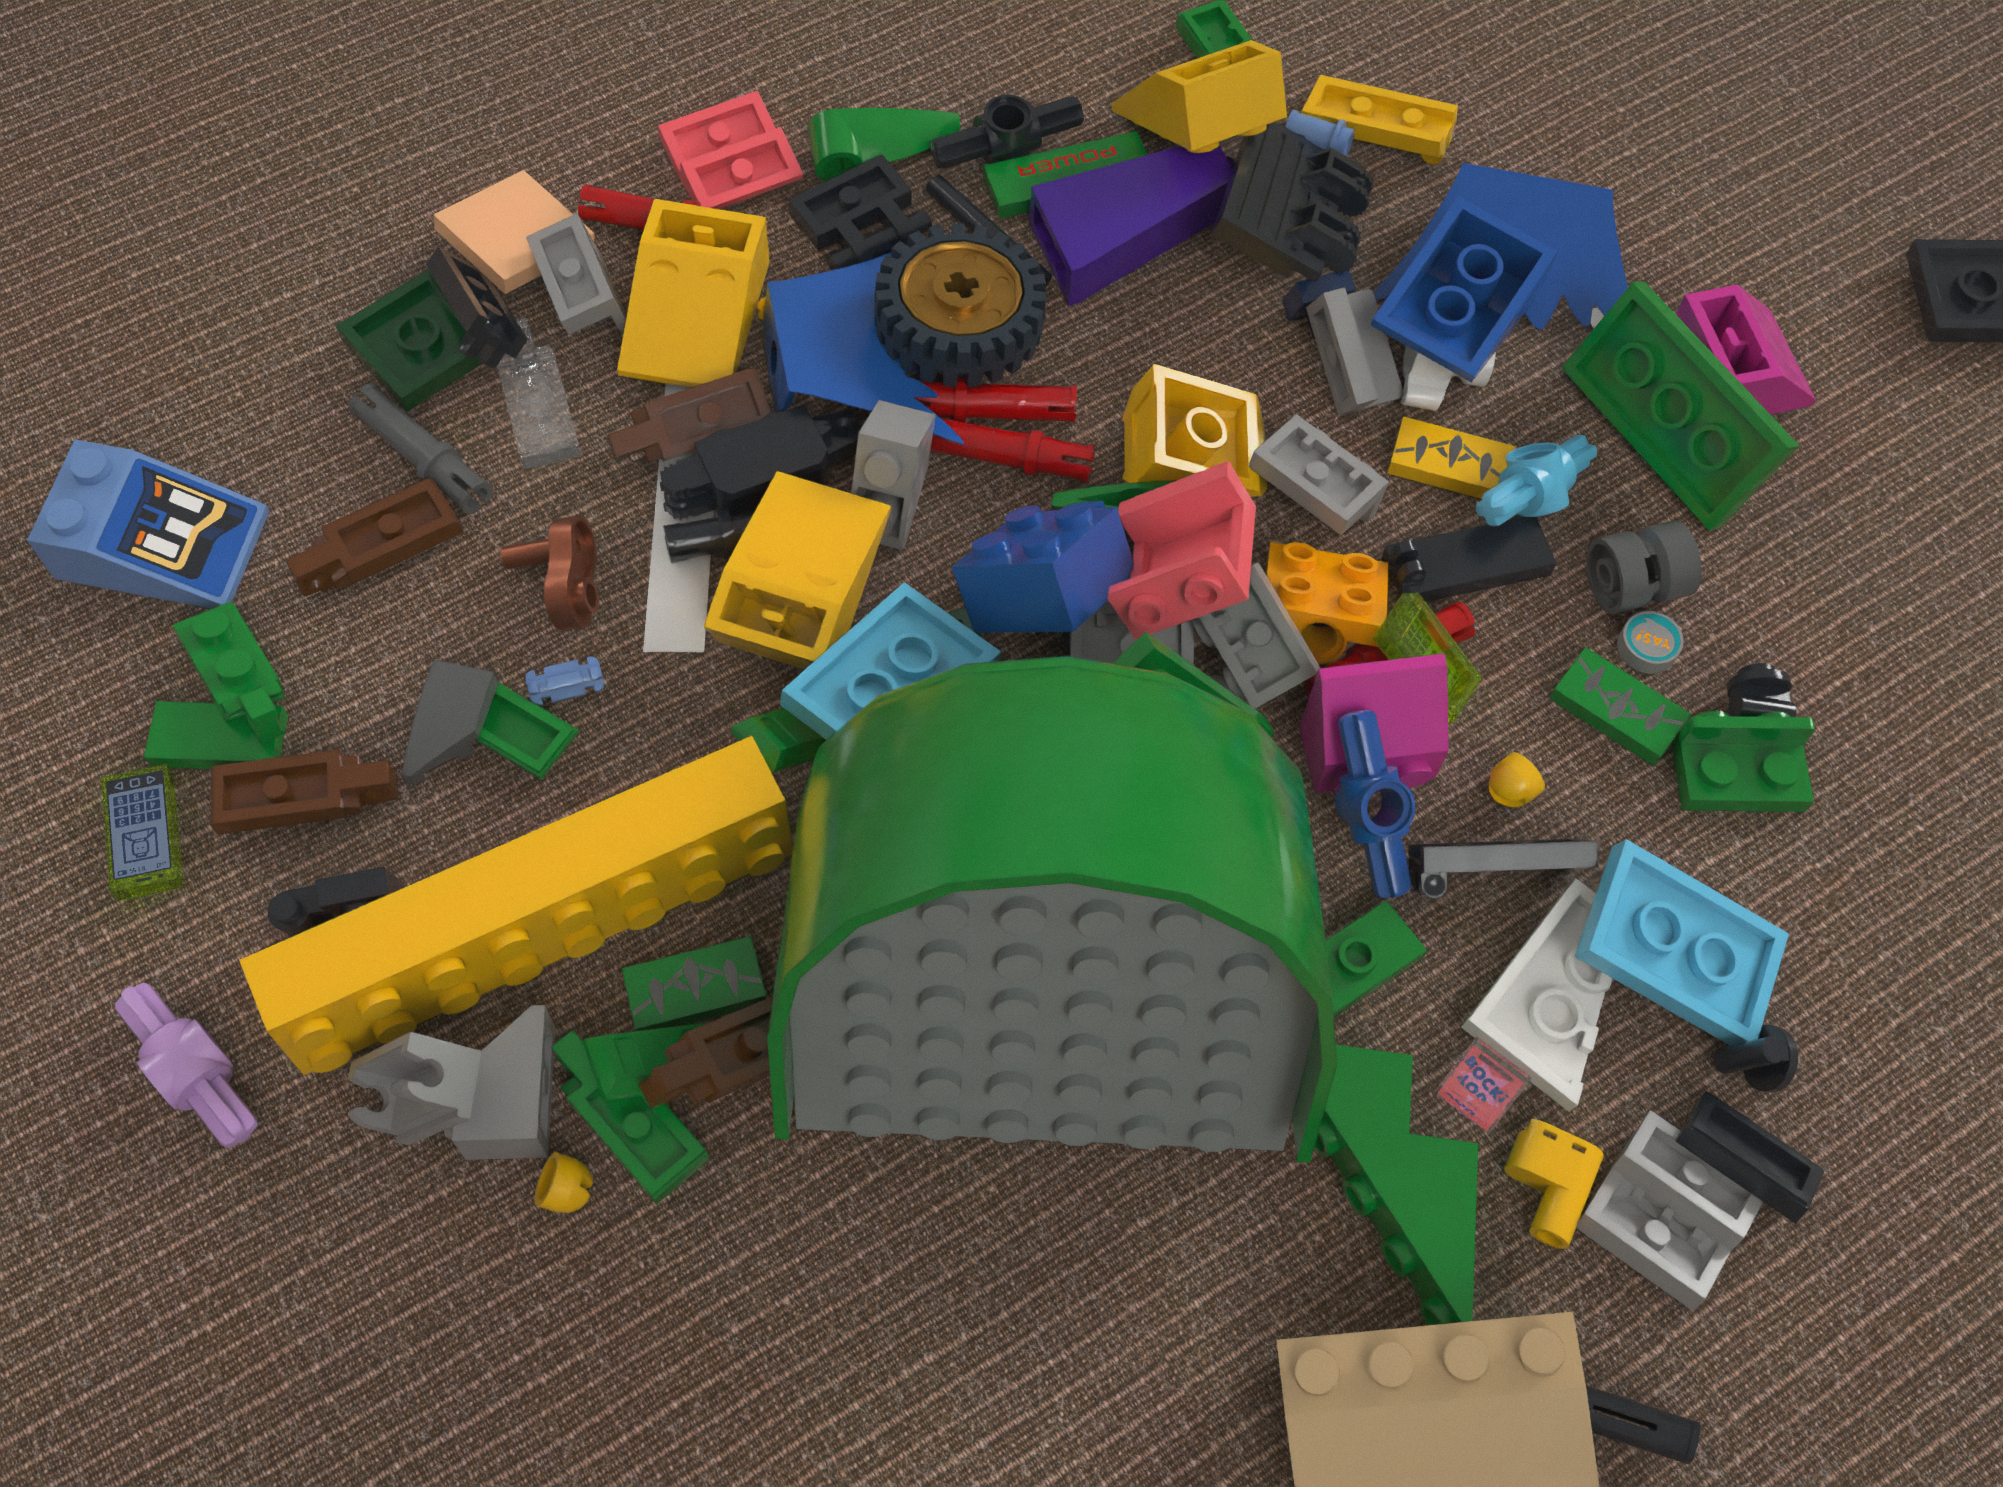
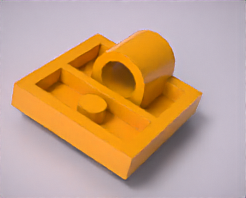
[1265,542,1388,664]

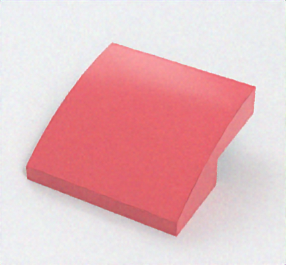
[658,90,803,209]

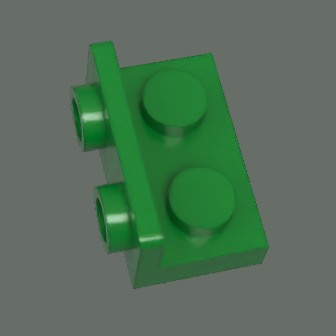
[1672,711,1815,812]

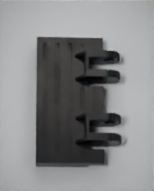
[1211,122,1374,282]

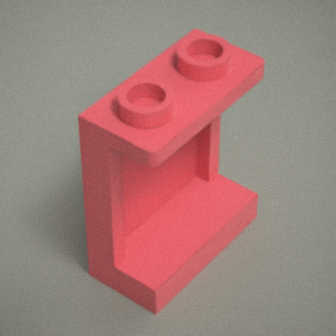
[1107,461,1256,640]

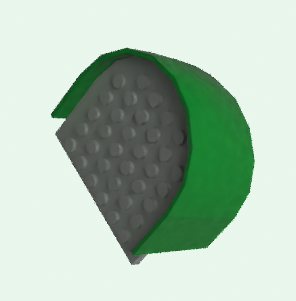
[767,656,1337,1163]

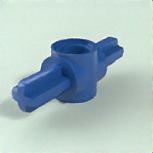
[1335,710,1415,898]

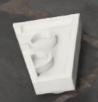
[1461,878,1613,1112]

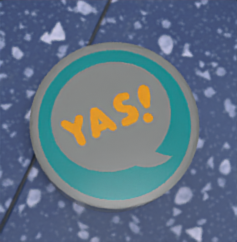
[1617,611,1684,674]

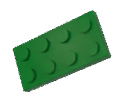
[1561,281,1800,531]

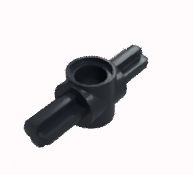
[930,94,1084,169]

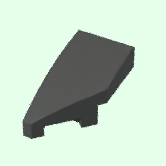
[402,660,498,785]

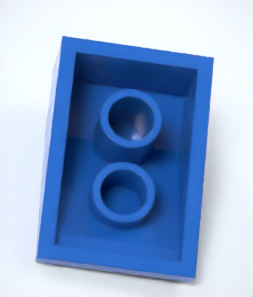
[1371,196,1558,383]

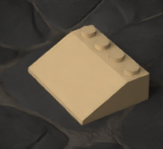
[1277,1312,1600,1487]

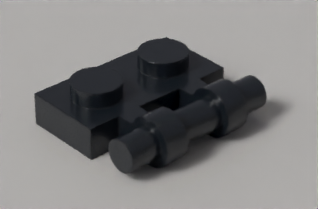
[788,154,932,271]
[268,867,407,937]

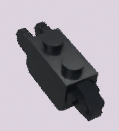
[660,404,861,521]

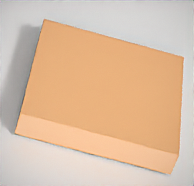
[433,170,594,294]

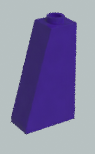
[1029,144,1235,306]

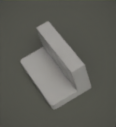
[526,213,627,335]
[1306,287,1403,416]

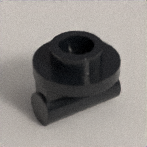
[1726,663,1796,717]
[1713,1025,1798,1093]

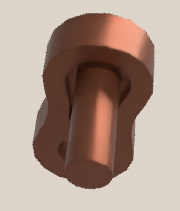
[501,515,599,631]

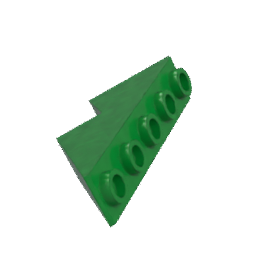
[1314,1045,1478,1325]

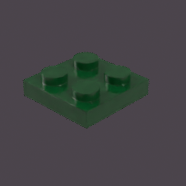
[336,269,482,412]

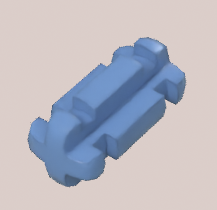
[526,656,604,706]

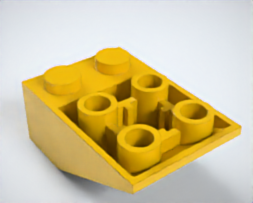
[1111,40,1287,153]
[617,199,770,388]
[703,471,892,669]

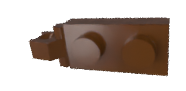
[606,367,771,463]
[286,478,463,597]
[210,749,398,835]
[638,996,773,1109]

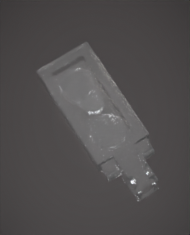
[497,318,582,469]

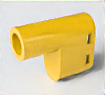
[1504,1119,1604,1249]

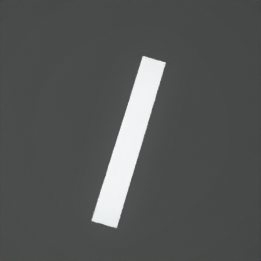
[643,384,714,652]

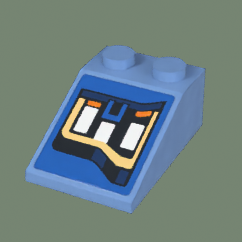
[27,439,270,609]

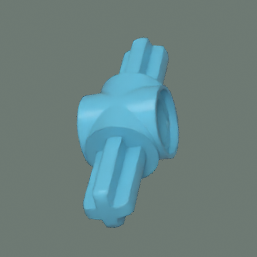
[1476,435,1597,526]

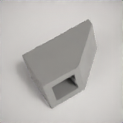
[851,400,936,550]

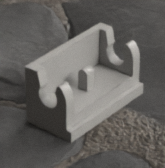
[348,1032,482,1145]

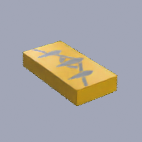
[1387,416,1516,499]

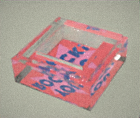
[1434,1037,1531,1134]

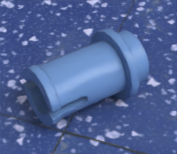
[1285,110,1355,156]

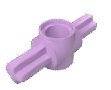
[115,982,258,1148]

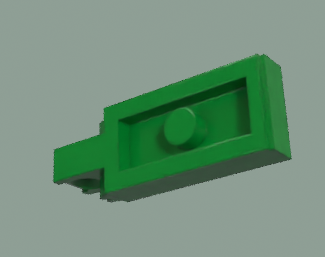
[173,601,285,744]
[551,1030,710,1205]

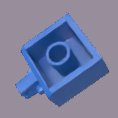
[952,501,1134,633]

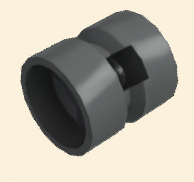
[1586,520,1702,614]

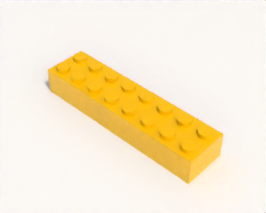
[239,736,793,1075]

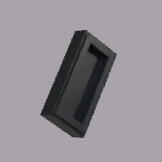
[1675,1091,1825,1224]

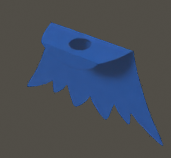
[1374,163,1628,330]
[762,252,964,445]

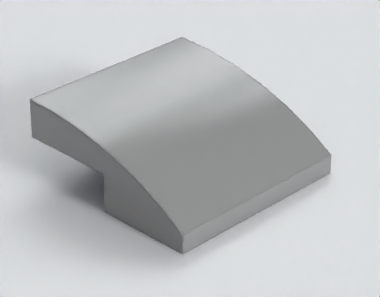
[1576,1110,1763,1311]

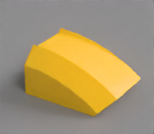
[1122,364,1267,497]

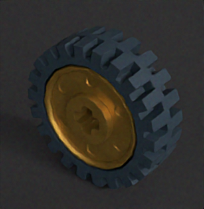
[874,224,1047,387]

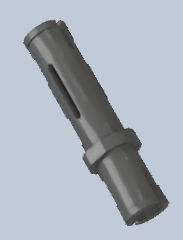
[349,384,493,514]

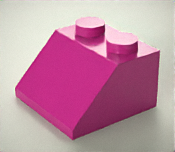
[1299,654,1449,793]

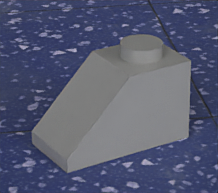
[444,1005,556,1160]

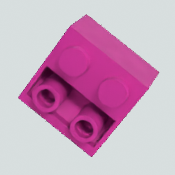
[1676,285,1816,414]

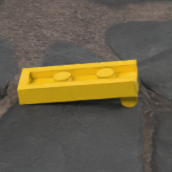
[1302,75,1458,165]

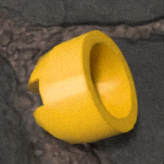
[1489,752,1545,808]
[534,1152,593,1213]

